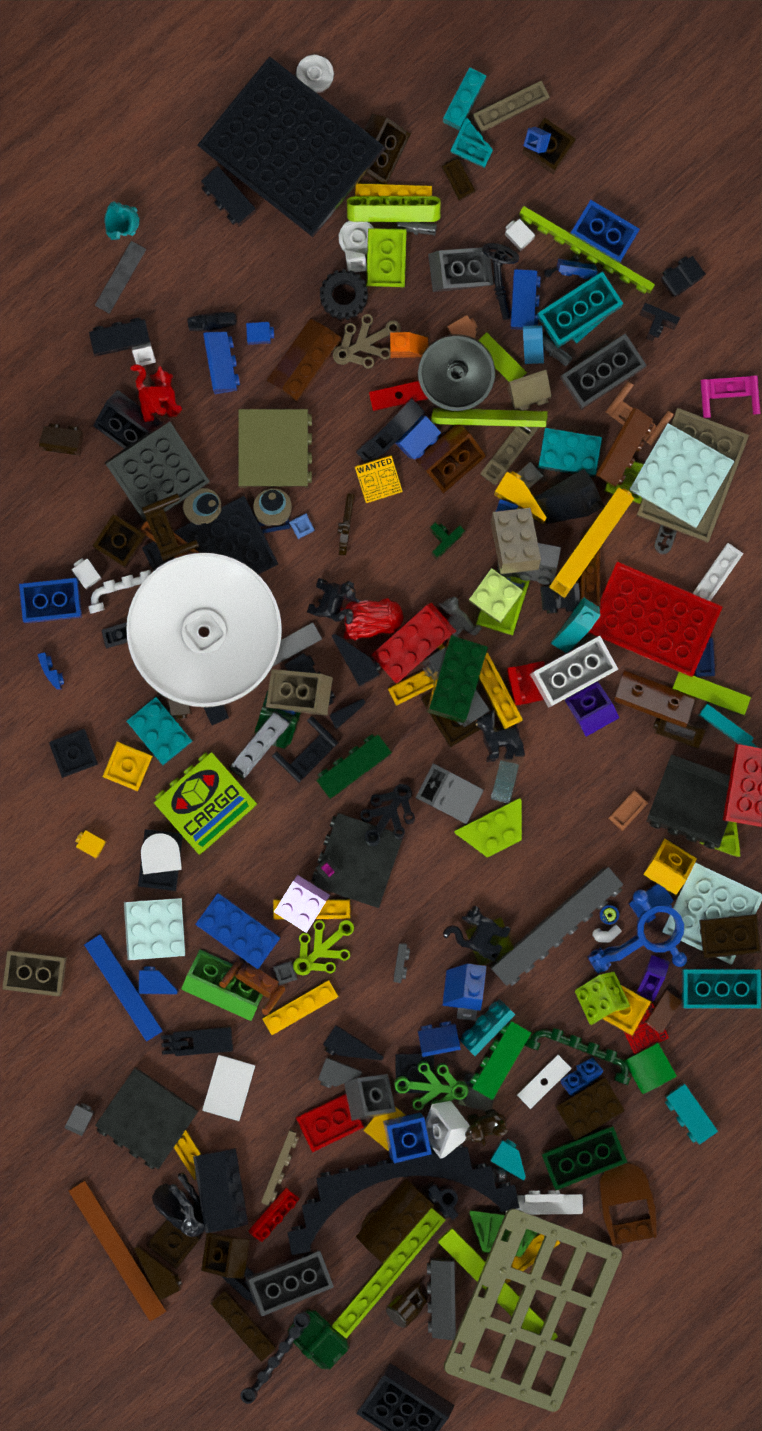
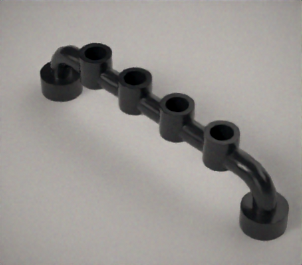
[240,1312,311,1404]

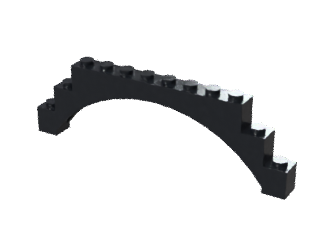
[287,1144,520,1255]

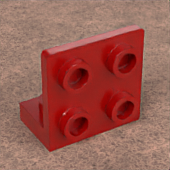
[507,661,545,706]

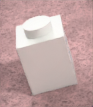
[505,219,535,252]
[72,558,102,590]

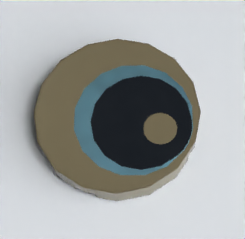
[183,488,221,525]
[253,488,292,526]

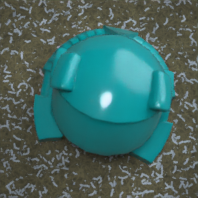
[104,202,139,240]

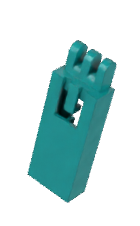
[698,704,759,748]

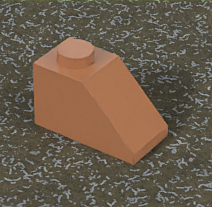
[447,315,478,338]

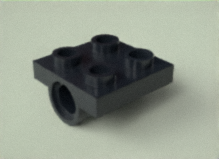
[428,1181,458,1220]

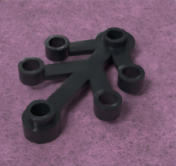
[360,784,415,846]

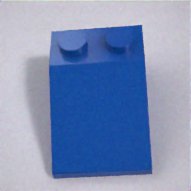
[418,1021,461,1057]

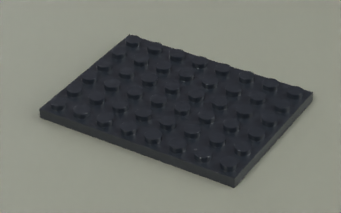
[197,56,386,238]

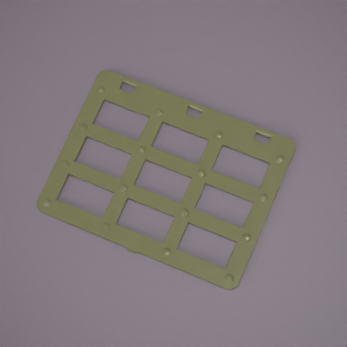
[444,1208,622,1412]

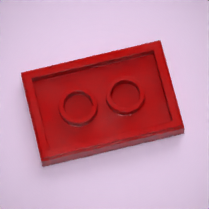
[296,1093,364,1153]

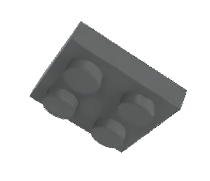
[393,942,410,983]

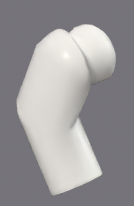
[592,924,622,943]

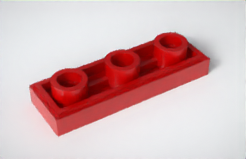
[369,381,428,411]
[248,1188,300,1242]

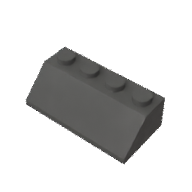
[427,1257,456,1340]

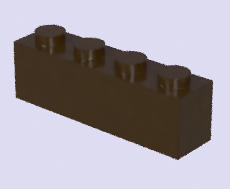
[210,1288,277,1362]

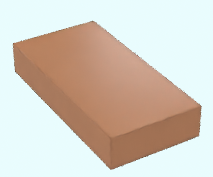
[608,790,648,831]

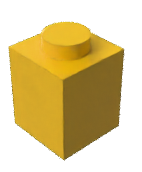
[75,830,107,858]

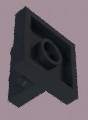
[639,303,680,342]

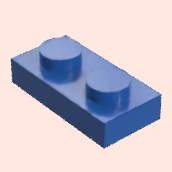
[557,259,598,279]

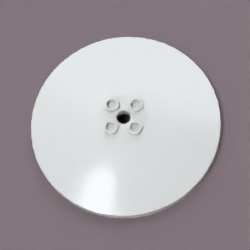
[126,553,282,707]

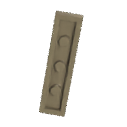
[473,81,550,133]
[261,1129,299,1205]

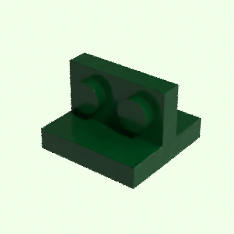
[429,522,465,560]

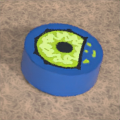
[600,905,619,925]

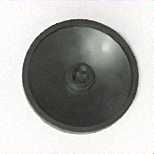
[418,334,495,411]

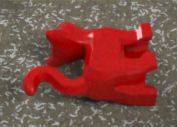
[130,364,182,422]

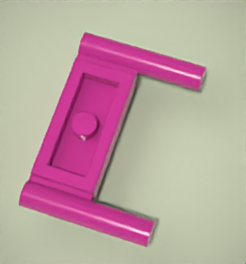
[700,376,761,418]

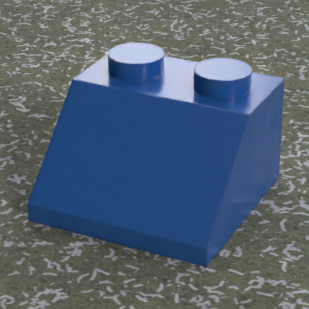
[442,963,486,1011]

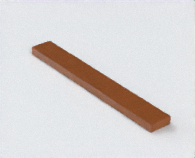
[68,1180,167,1322]

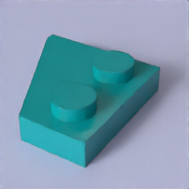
[450,118,493,168]

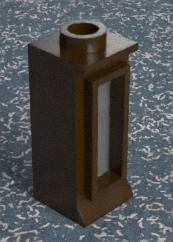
[653,717,706,749]

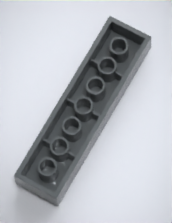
[490,866,624,986]

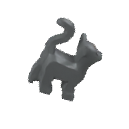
[416,596,482,644]

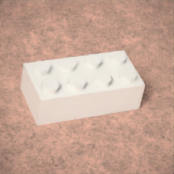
[530,636,618,708]

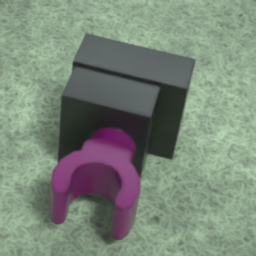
[316,857,341,882]

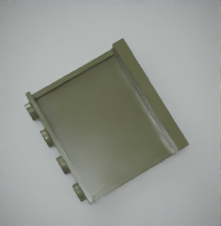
[238,409,312,488]

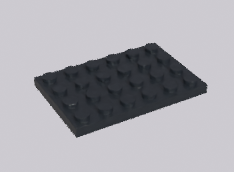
[141,496,279,575]

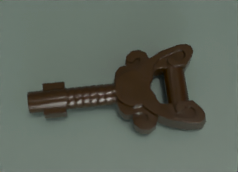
[337,493,354,556]

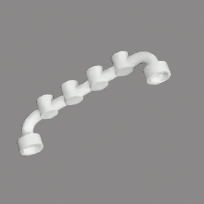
[88,570,152,614]

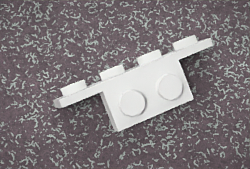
[506,1190,583,1215]

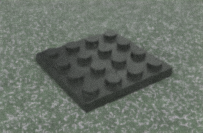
[105,419,210,522]

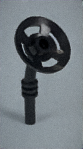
[482,243,519,321]

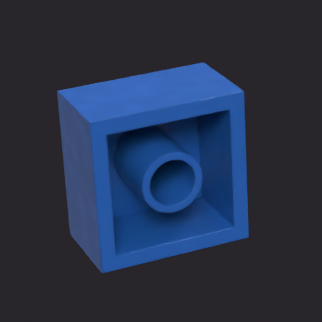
[383,1112,432,1163]

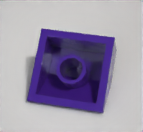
[564,681,619,737]

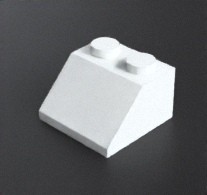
[425,1101,470,1159]

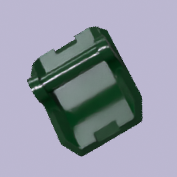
[254,691,301,749]
[288,1309,349,1370]

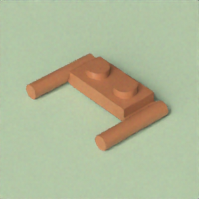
[605,381,674,446]

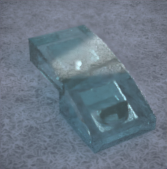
[491,760,519,803]

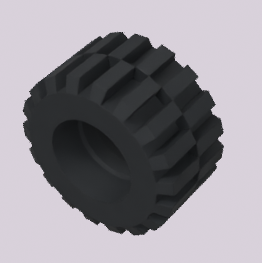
[320,269,368,320]

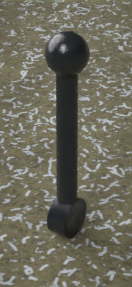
[544,254,580,277]

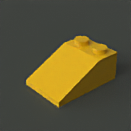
[494,471,546,524]

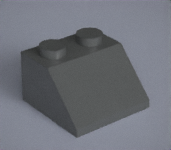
[344,1074,396,1121]

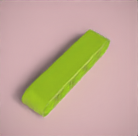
[347,196,441,222]

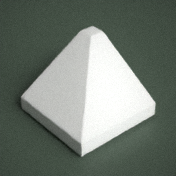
[345,251,367,272]

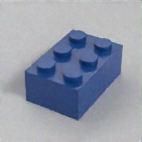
[570,200,640,263]
[19,578,82,624]

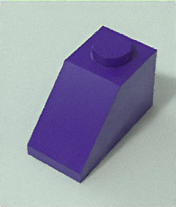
[636,955,669,1002]

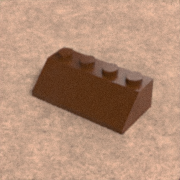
[266,319,342,403]
[595,407,654,487]

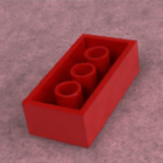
[371,602,456,684]

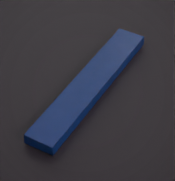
[84,934,163,1042]

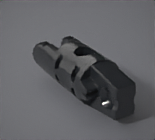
[187,312,237,331]

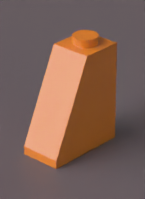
[390,332,428,358]

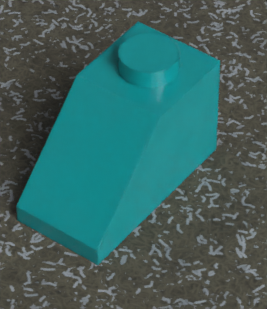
[490,1139,526,1180]

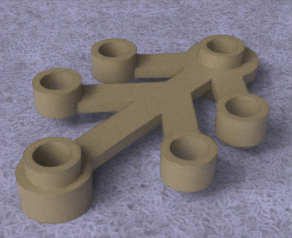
[333,314,401,369]

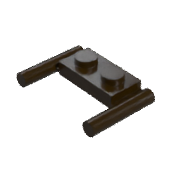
[142,493,199,561]

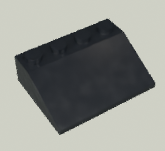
[356,1363,455,1431]

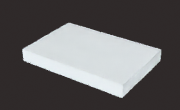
[202,1055,255,1121]

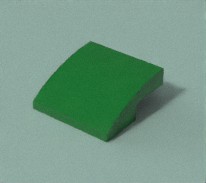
[624,1042,677,1094]

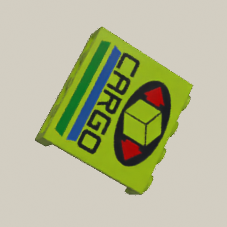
[154,752,258,855]

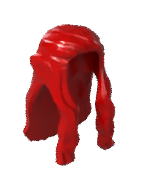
[342,598,404,641]

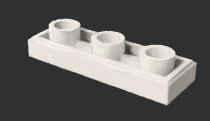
[517,1055,572,1109]

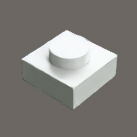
[132,343,156,366]

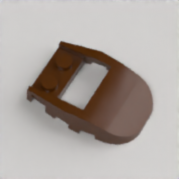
[598,1163,657,1246]

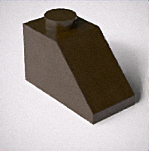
[169,699,191,719]

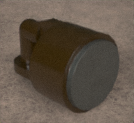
[386,1283,427,1328]

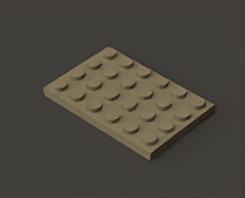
[636,408,749,543]

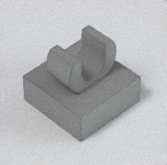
[457,1008,477,1021]

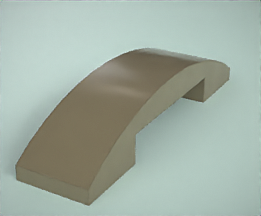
[480,426,539,486]

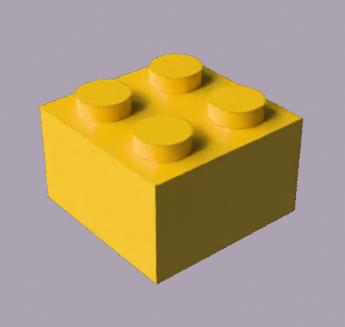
[643,838,697,895]

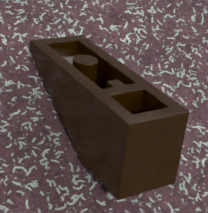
[134,1245,183,1301]

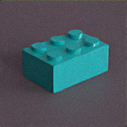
[538,428,602,477]

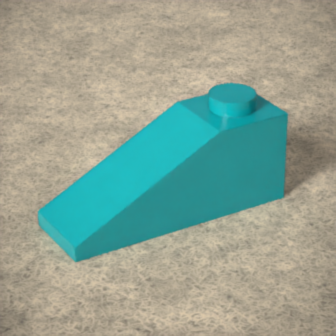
[551,597,601,653]

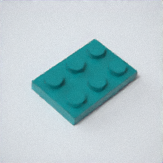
[126,697,193,766]
[460,999,515,1056]

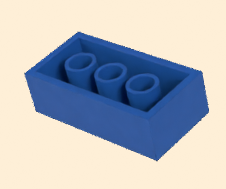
[195,893,281,969]

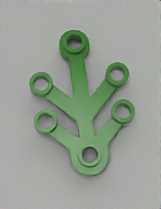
[394,1061,469,1110]

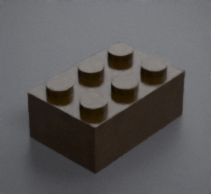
[555,1076,625,1141]

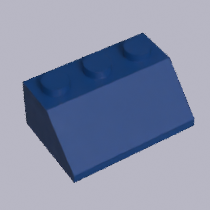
[203,332,240,394]

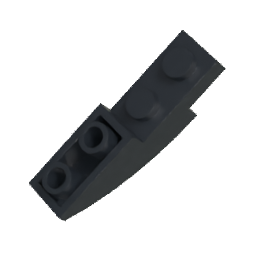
[356,397,425,462]

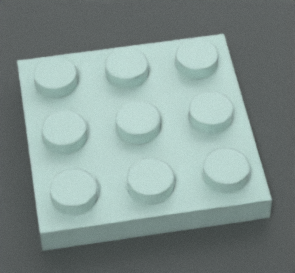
[124,898,185,960]

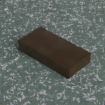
[441,158,476,201]

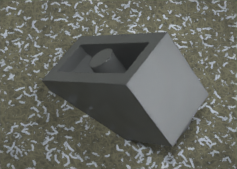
[318,1057,362,1088]
[64,1103,94,1136]

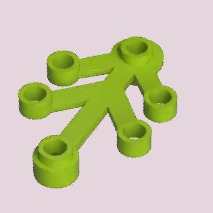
[293,920,354,976]

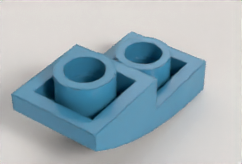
[523,326,544,364]

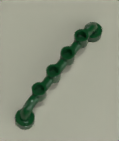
[524,1028,631,1085]

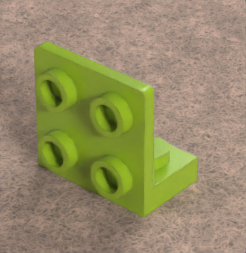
[575,972,630,1025]

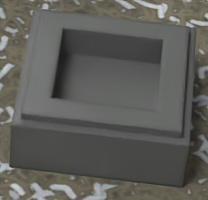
[273,961,297,985]

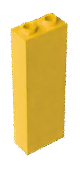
[549,488,634,598]

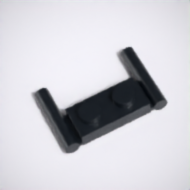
[272,716,339,783]

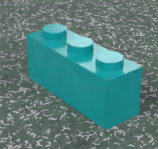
[443,67,486,131]
[665,1083,718,1145]

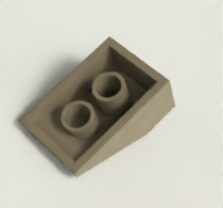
[507,370,551,411]
[266,669,333,716]

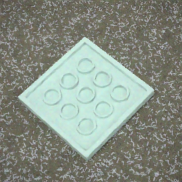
[630,423,734,528]
[662,863,762,965]

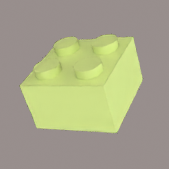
[469,568,523,623]

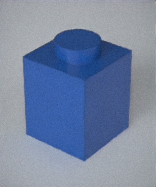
[246,322,274,345]

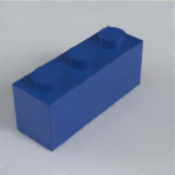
[510,269,541,330]

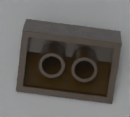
[364,114,411,185]

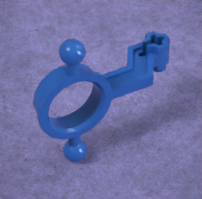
[587,889,687,974]

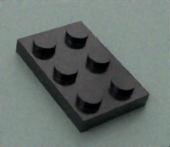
[138,829,183,891]

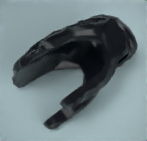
[152,1173,205,1237]

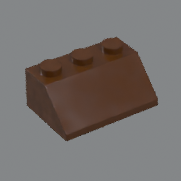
[415,425,486,494]

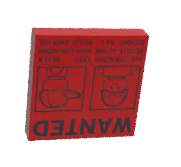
[623,1003,669,1055]

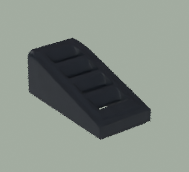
[330,699,366,729]

